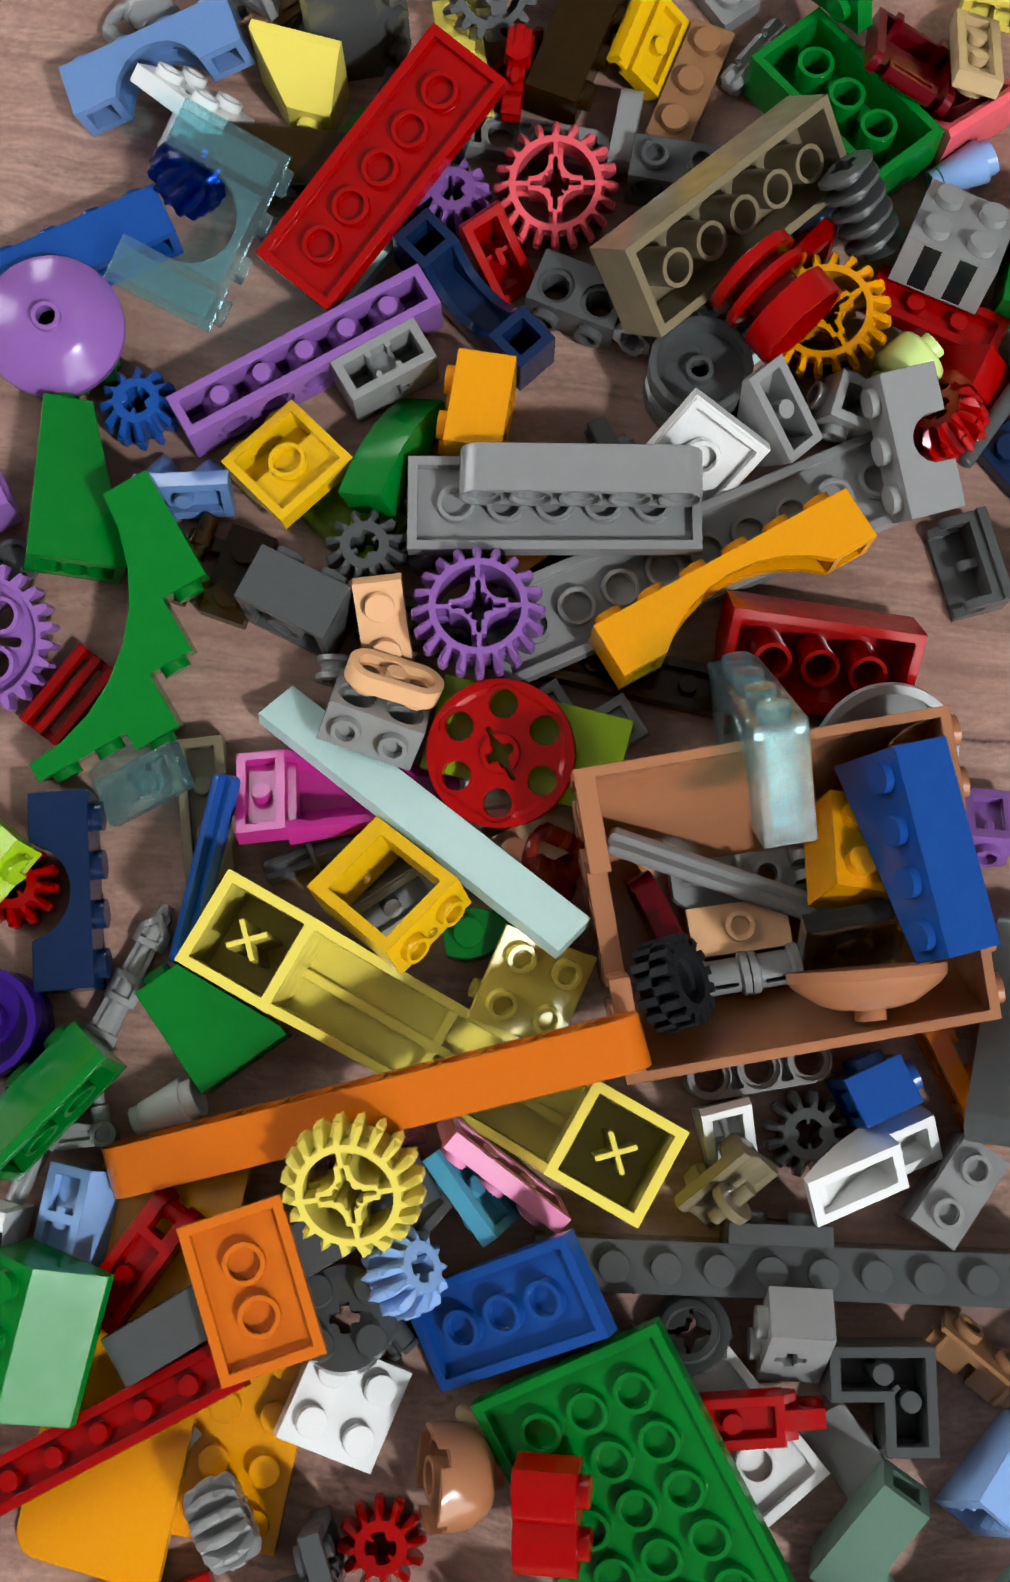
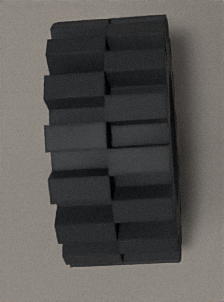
[631,932,716,1034]

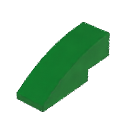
[338,398,446,517]

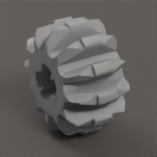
[183,1471,262,1576]

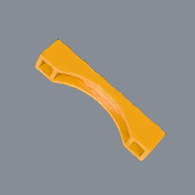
[589,488,877,690]

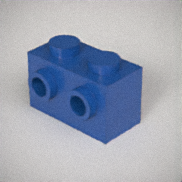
[824,1049,924,1129]

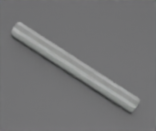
[606,827,846,930]

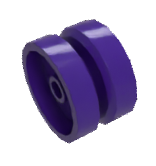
[0,969,55,1079]

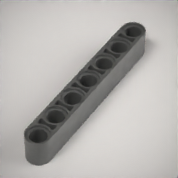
[100,1151,442,1388]

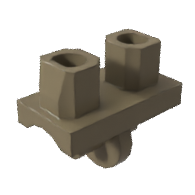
[674,1133,779,1229]

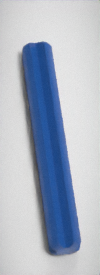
[169,773,241,967]

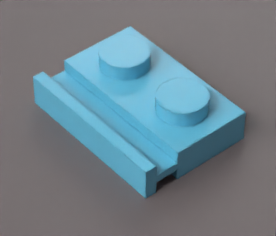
[422,1147,521,1247]

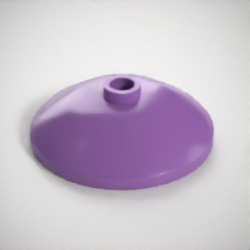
[0,255,126,398]

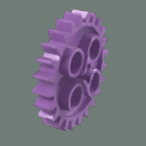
[0,564,61,712]

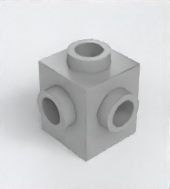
[805,369,872,444]

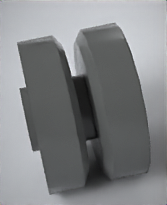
[642,315,754,428]

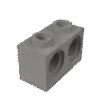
[316,668,431,771]

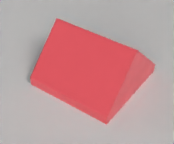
[918,78,1010,169]

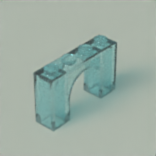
[103,97,295,333]
[708,651,818,849]

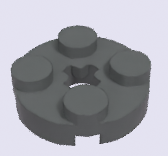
[307,1264,397,1376]

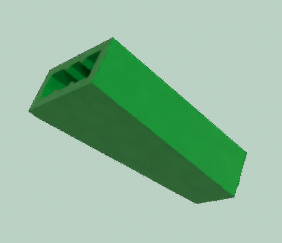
[23,392,126,584]

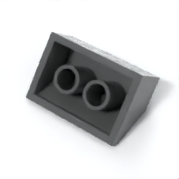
[299,0,412,82]

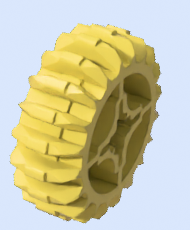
[280,1111,427,1258]

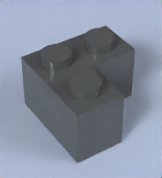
[819,1337,940,1459]

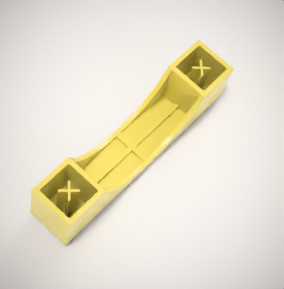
[174,869,690,1229]

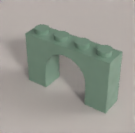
[809,1457,1010,1582]

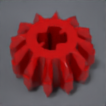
[913,381,991,463]
[0,849,63,929]
[337,1492,427,1582]

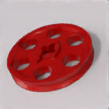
[426,678,576,828]

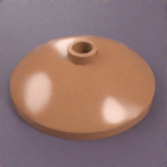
[785,961,948,1022]

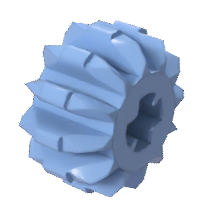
[360,1225,448,1321]

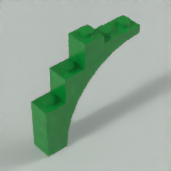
[29,470,211,785]

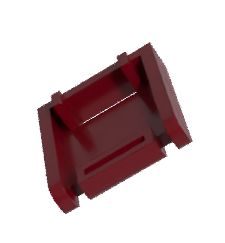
[863,7,955,117]

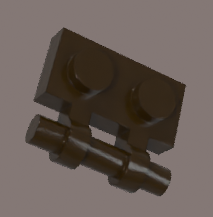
[170,513,279,630]

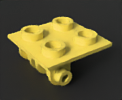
[467,924,597,1037]

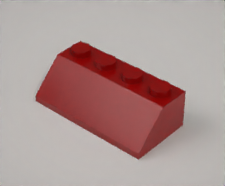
[713,590,928,716]

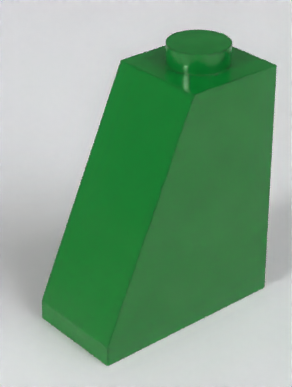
[135,963,292,1094]

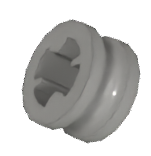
[315,653,350,687]

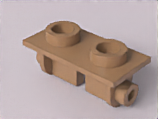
[922,1306,1010,1410]

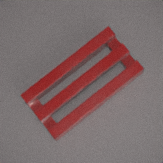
[19,643,113,746]

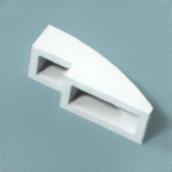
[803,1104,943,1228]

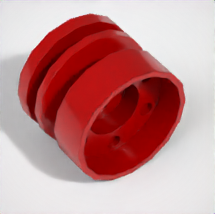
[709,228,842,363]

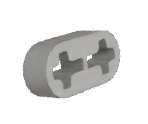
[607,87,645,175]

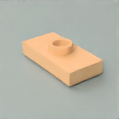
[684,901,793,960]

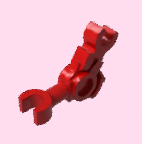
[501,23,544,125]

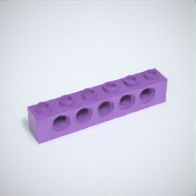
[166,263,443,458]

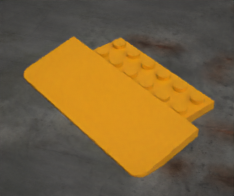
[16,1160,338,1582]

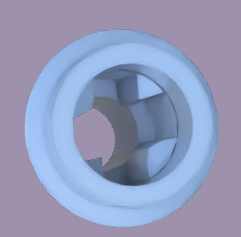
[925,138,999,190]

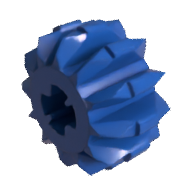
[99,366,178,452]

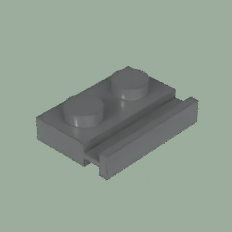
[719,1210,834,1249]

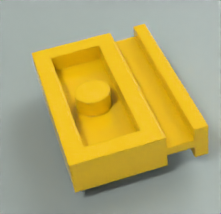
[606,0,691,102]

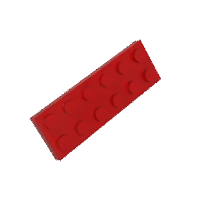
[255,22,509,312]

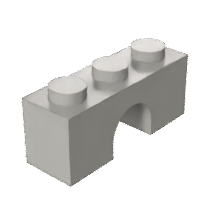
[860,361,966,524]

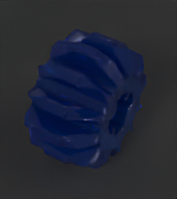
[147,134,227,221]

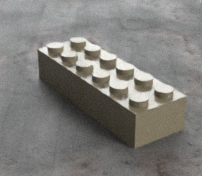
[589,94,847,338]

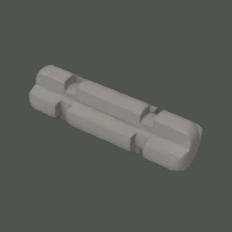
[719,18,789,97]

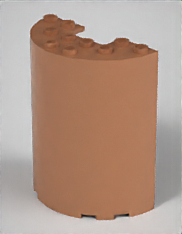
[570,705,1005,1085]

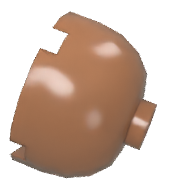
[416,1420,504,1536]

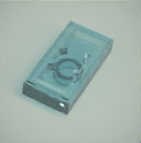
[94,741,196,826]

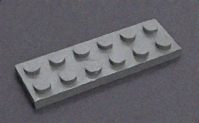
[407,456,703,555]

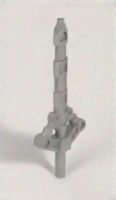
[0,903,174,1206]

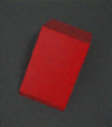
[458,200,534,303]
[939,344,1010,411]

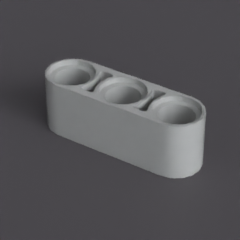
[682,1049,833,1100]

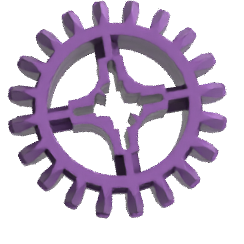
[411,545,546,681]

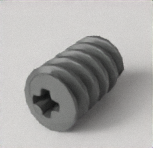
[817,148,905,261]

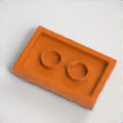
[176,1193,328,1389]

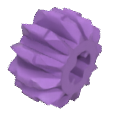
[415,158,492,239]

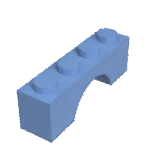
[58,0,256,137]

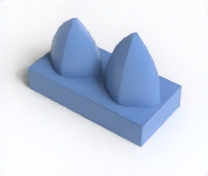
[132,454,236,519]

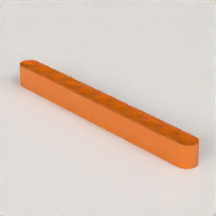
[101,1011,652,1199]

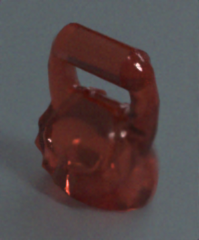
[521,822,585,901]

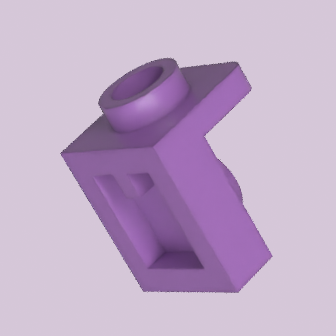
[965,788,1010,868]

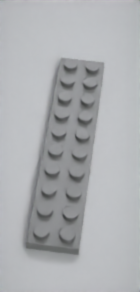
[472,432,905,683]

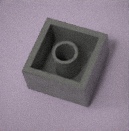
[234,544,357,656]

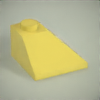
[248,19,350,131]

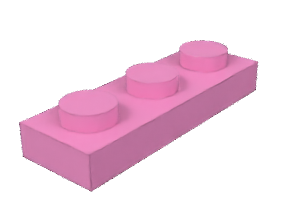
[436,1117,571,1234]

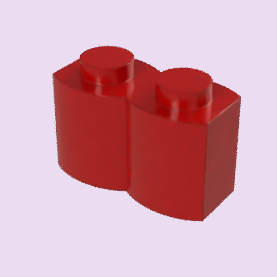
[511,1451,593,1580]

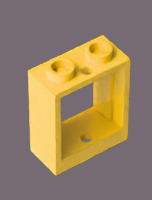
[306,816,472,975]

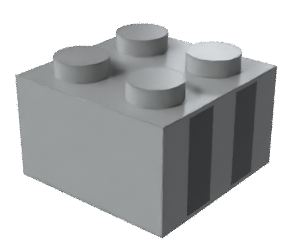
[888,178,1010,314]

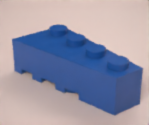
[834,735,1001,963]

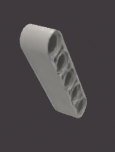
[459,442,703,508]

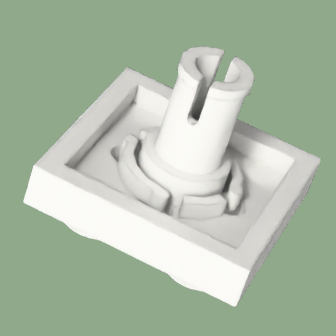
[130,62,255,160]

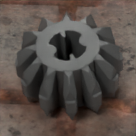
[325,509,407,581]
[761,1090,848,1177]

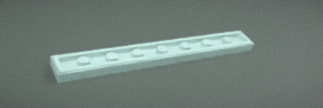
[258,685,591,959]

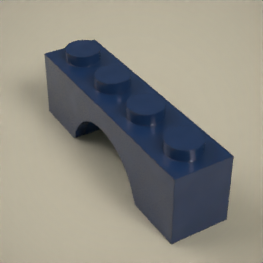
[392,207,556,391]
[27,789,113,995]

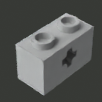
[330,317,439,423]
[896,1131,1010,1251]
[746,1286,837,1383]

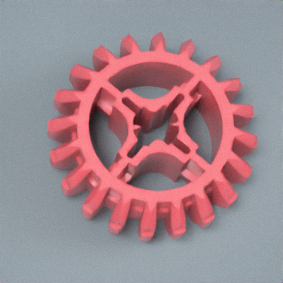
[493,121,619,253]

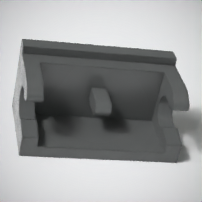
[923,506,1010,622]

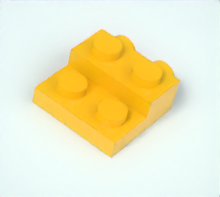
[221,399,353,529]

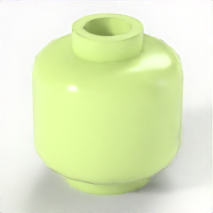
[871,331,945,381]

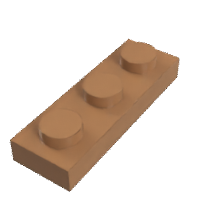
[645,18,736,141]

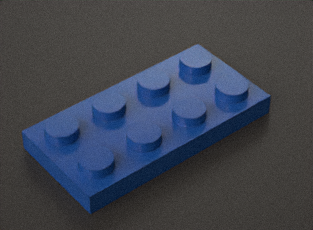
[411,1228,618,1392]

